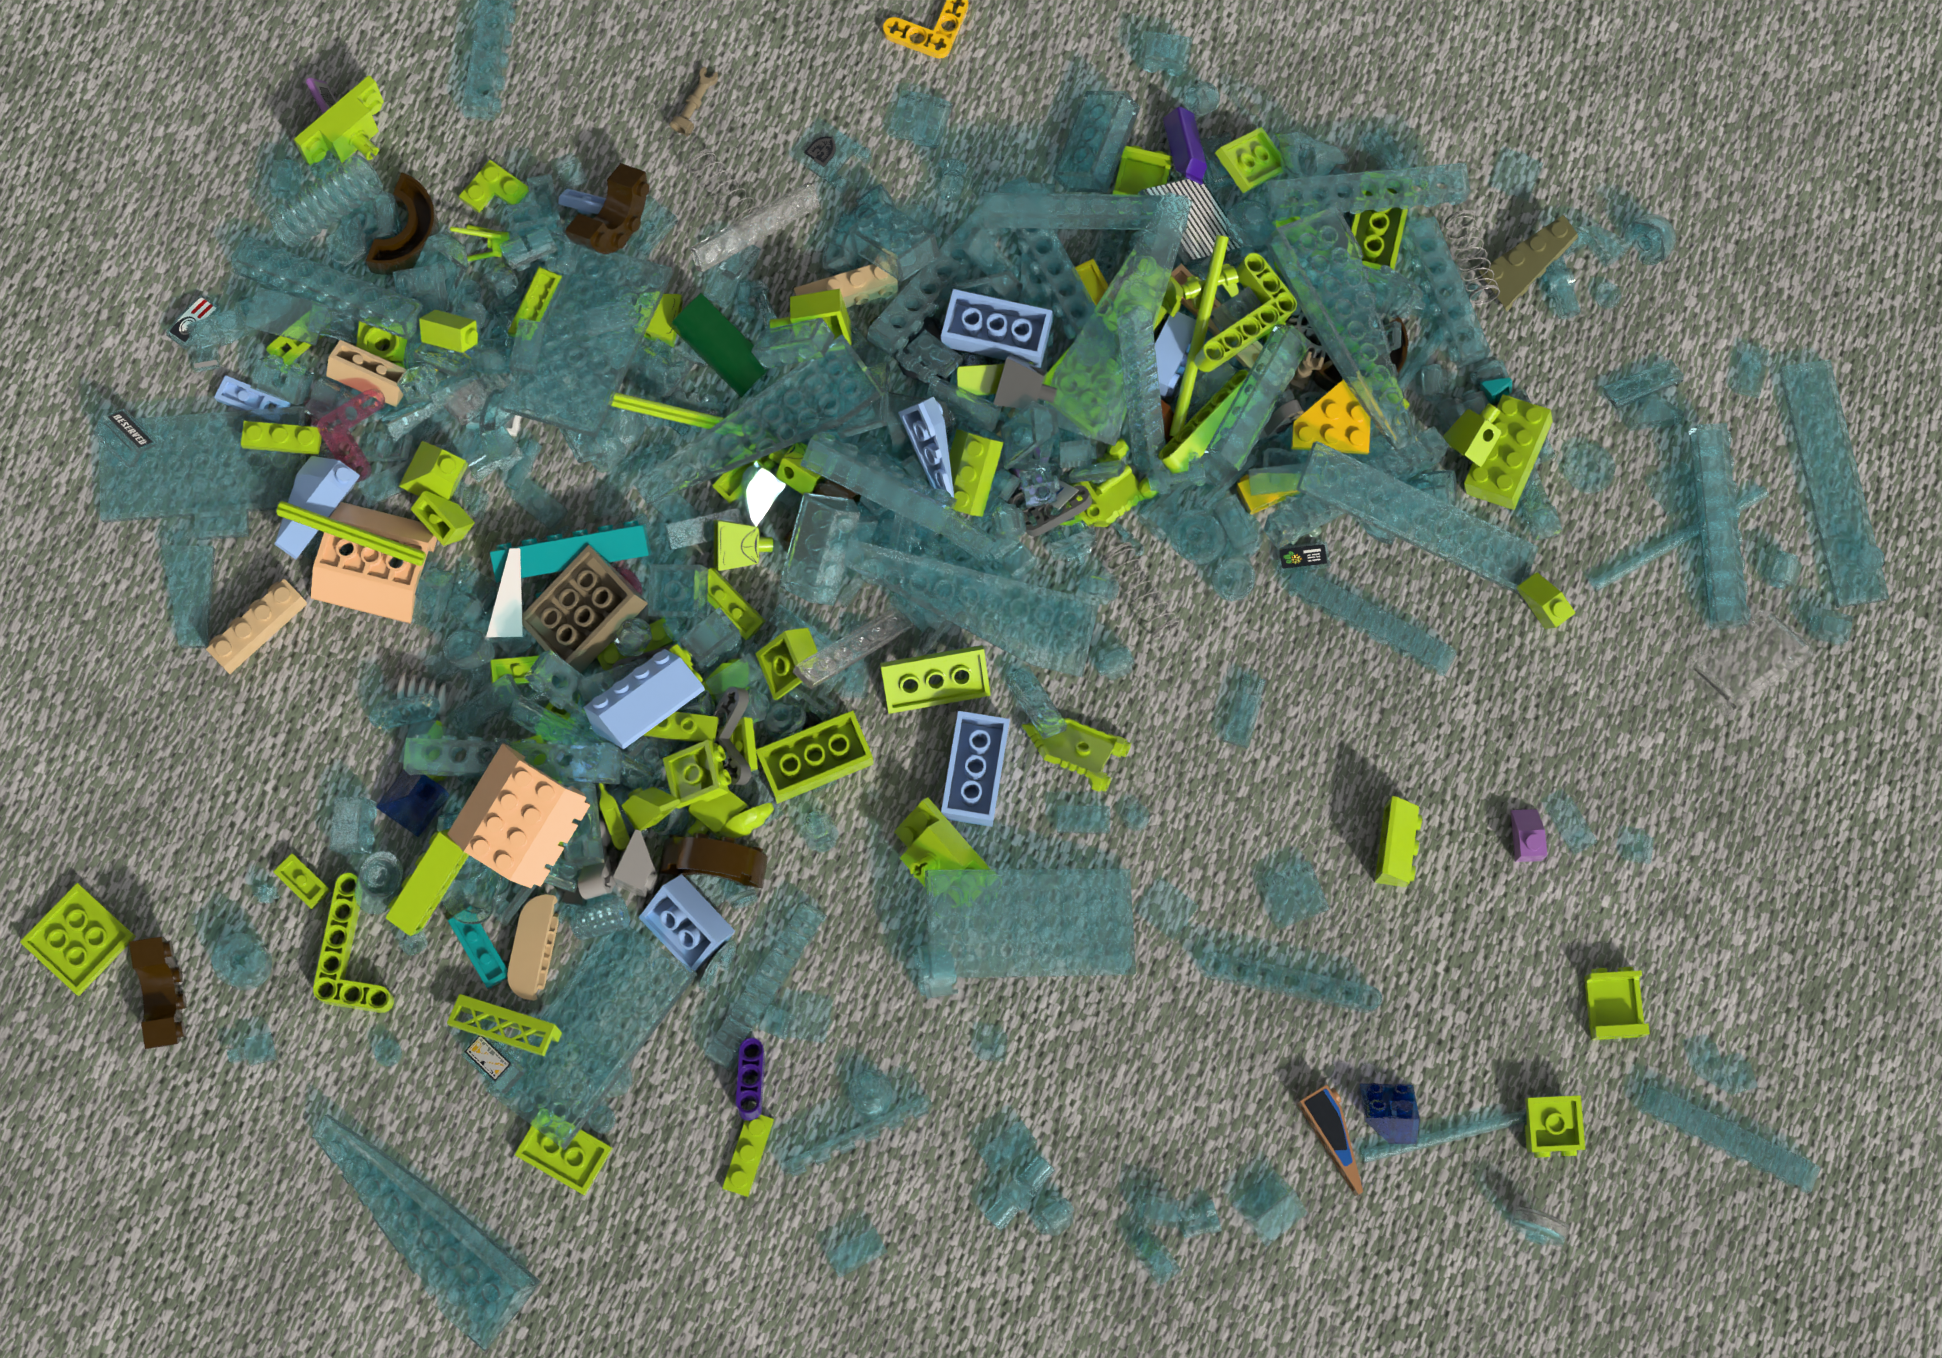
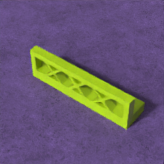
[447,994,562,1056]

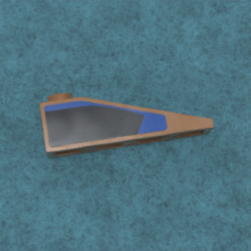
[1297,1085,1363,1196]

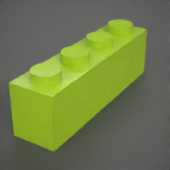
[385,828,469,936]

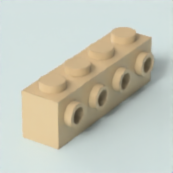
[794,259,898,308]
[206,579,307,674]

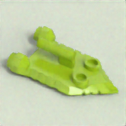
[1060,438,1161,527]
[1021,718,1131,792]

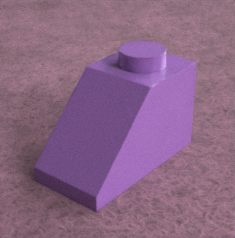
[1511,809,1547,862]

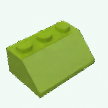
[936,429,1004,517]
[1374,796,1422,888]

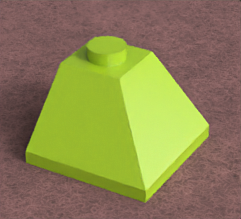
[399,441,469,500]
[755,627,818,700]

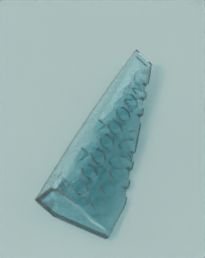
[1039,192,1193,446]

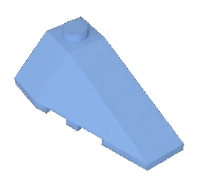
[898,396,955,507]
[275,456,360,559]

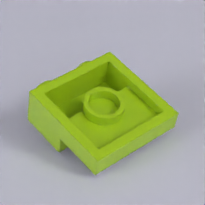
[663,740,731,809]
[1525,1095,1585,1158]

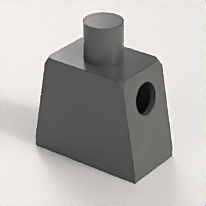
[994,354,1058,410]

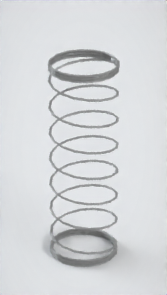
[687,149,768,237]
[1444,210,1500,305]
[1103,542,1180,639]

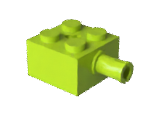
[769,288,852,353]

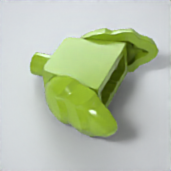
[687,790,774,838]

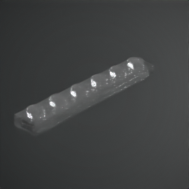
[690,182,820,272]
[793,605,916,689]

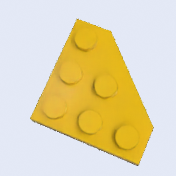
[1291,376,1372,455]

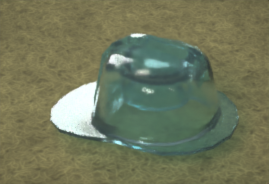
[355,851,403,915]

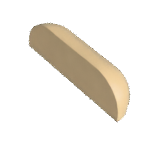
[507,895,559,1001]

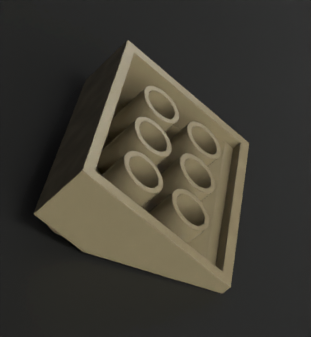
[522,545,648,677]

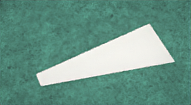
[486,548,523,637]

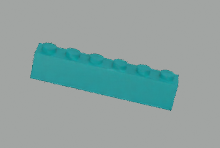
[490,520,651,583]

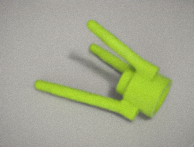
[449,225,510,263]

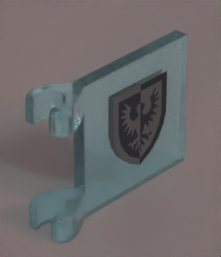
[790,119,872,193]

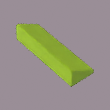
[956,362,1033,397]

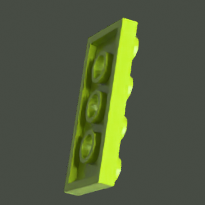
[880,645,991,714]

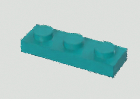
[447,907,508,989]

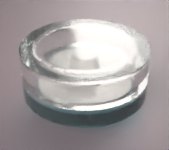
[1511,1206,1570,1247]

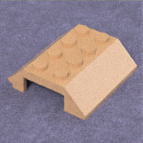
[447,743,591,888]

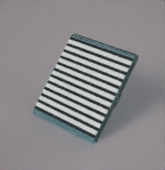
[1138,178,1248,265]

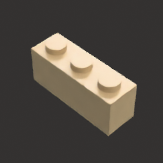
[326,340,410,407]

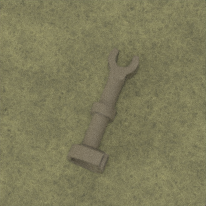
[670,67,718,137]
[1285,352,1324,391]

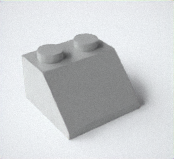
[613,829,659,899]

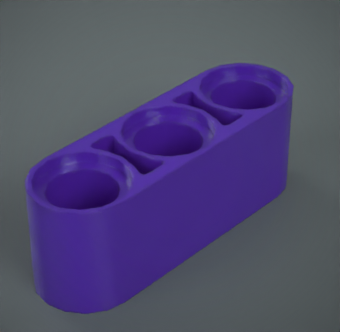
[736,1038,765,1121]

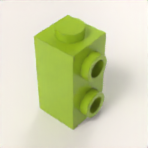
[419,310,478,353]

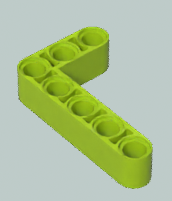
[1194,253,1297,372]
[313,873,394,1013]

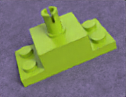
[294,75,384,166]
[894,797,997,910]

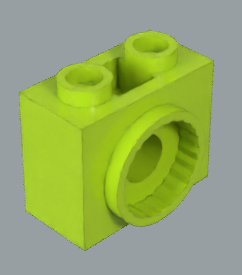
[356,318,414,369]

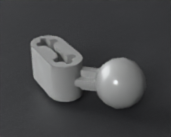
[578,817,618,899]

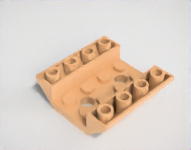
[311,502,437,624]

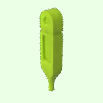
[598,783,630,851]

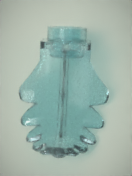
[638,390,728,435]

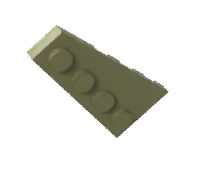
[1479,215,1578,312]

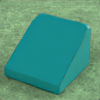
[1480,377,1512,405]

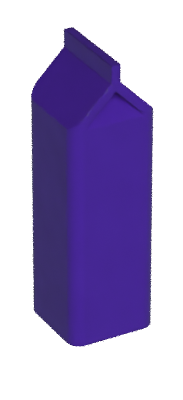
[1163,107,1207,185]

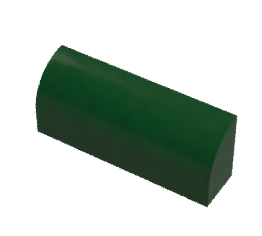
[669,293,773,398]

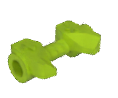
[1181,264,1239,309]

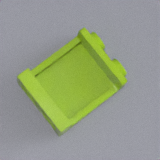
[1110,145,1172,219]
[1584,967,1650,1040]

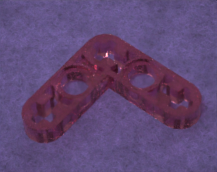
[318,388,385,483]

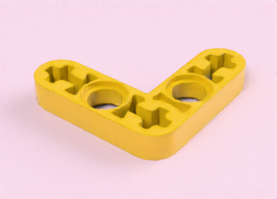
[883,0,968,59]

